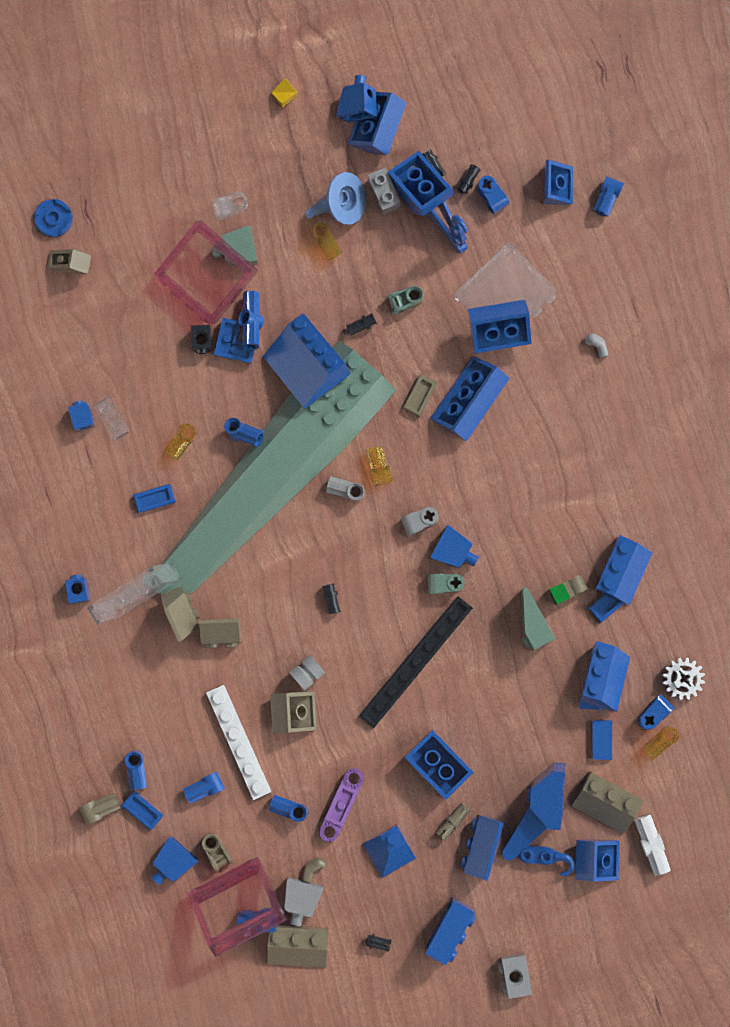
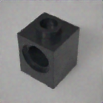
[191,325,212,354]

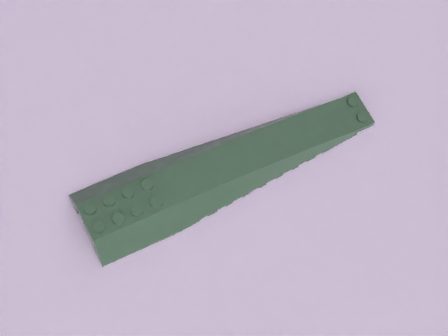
[148,341,396,594]

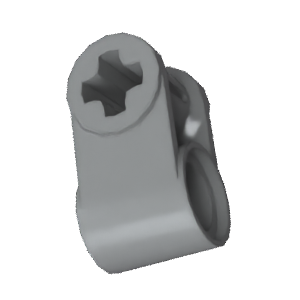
[400,507,438,536]

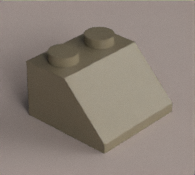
[161,586,200,642]
[199,618,241,648]
[270,691,317,733]

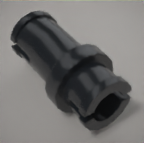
[422,149,447,177]
[456,164,481,195]
[346,313,377,336]
[322,583,341,614]

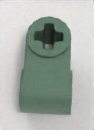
[386,286,424,315]
[427,574,465,594]

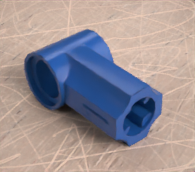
[593,176,624,217]
[224,418,264,447]
[125,750,148,790]
[183,771,225,804]
[269,795,309,822]

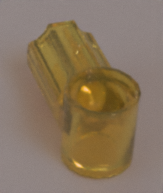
[312,222,343,261]
[165,424,198,461]
[366,446,393,487]
[642,725,679,760]

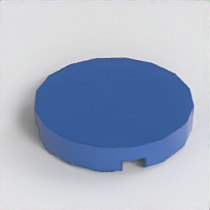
[34,199,73,237]

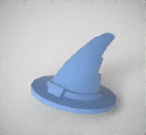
[305,172,366,225]

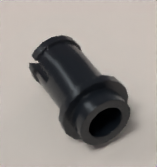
[366,934,391,952]

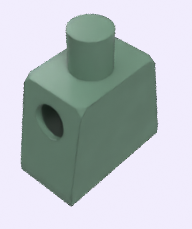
[212,225,258,265]

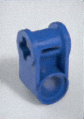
[477,176,510,214]
[638,694,675,730]

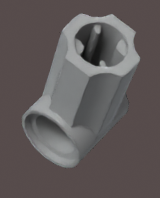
[326,476,366,502]

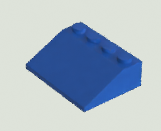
[263,313,351,409]

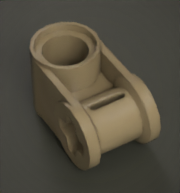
[202,832,234,872]

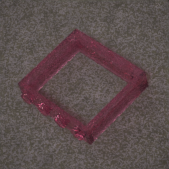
[154,220,259,324]
[188,857,287,957]

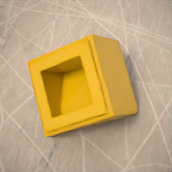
[271,78,298,107]

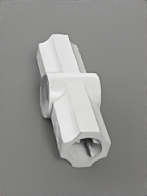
[635,814,671,876]

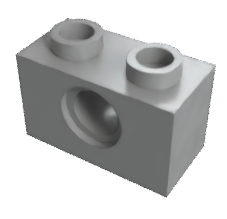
[368,168,401,215]
[498,953,532,999]

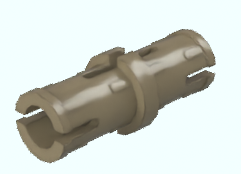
[436,803,471,841]

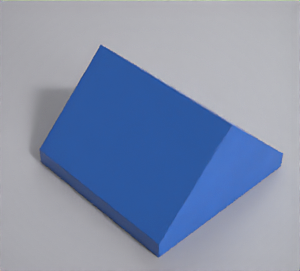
[543,160,573,205]

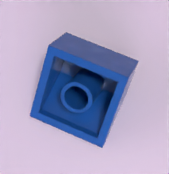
[575,839,620,882]

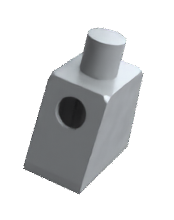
[285,877,324,926]

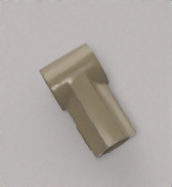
[79,793,121,825]

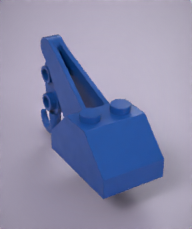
[388,151,468,254]
[502,762,575,876]

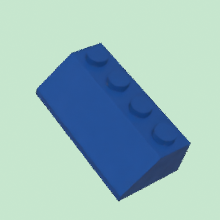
[430,356,510,442]

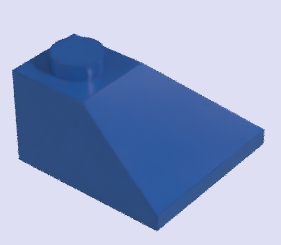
[363,824,416,878]

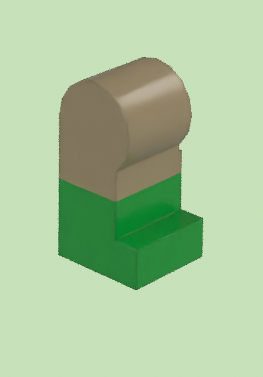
[548,575,588,605]

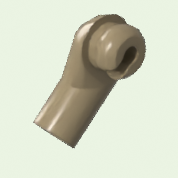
[302,857,326,883]

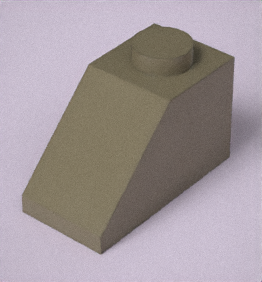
[47,249,91,274]

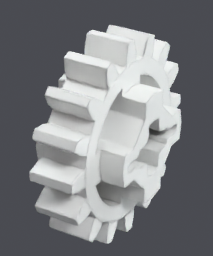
[662,658,705,700]

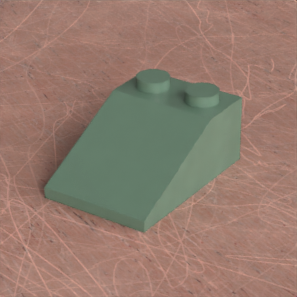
[520,587,555,650]

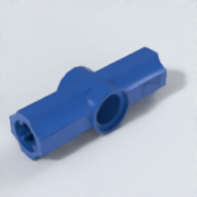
[238,291,264,350]

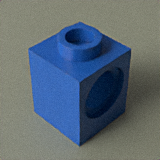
[68,400,95,431]
[65,574,90,604]

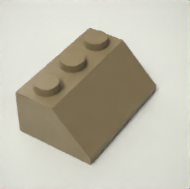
[571,771,644,834]
[268,925,329,968]

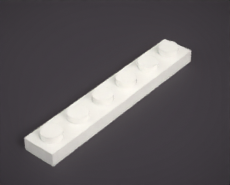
[206,685,272,800]

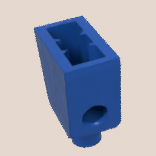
[337,75,377,123]
[430,525,479,569]
[152,835,199,885]

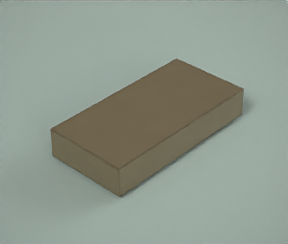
[403,374,437,417]

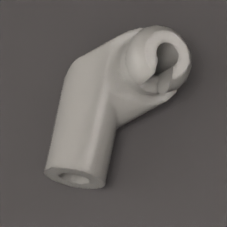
[585,333,609,358]

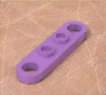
[320,768,364,842]

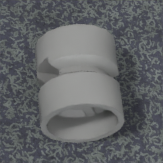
[289,654,326,690]

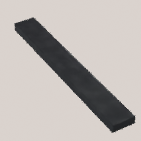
[359,596,473,728]

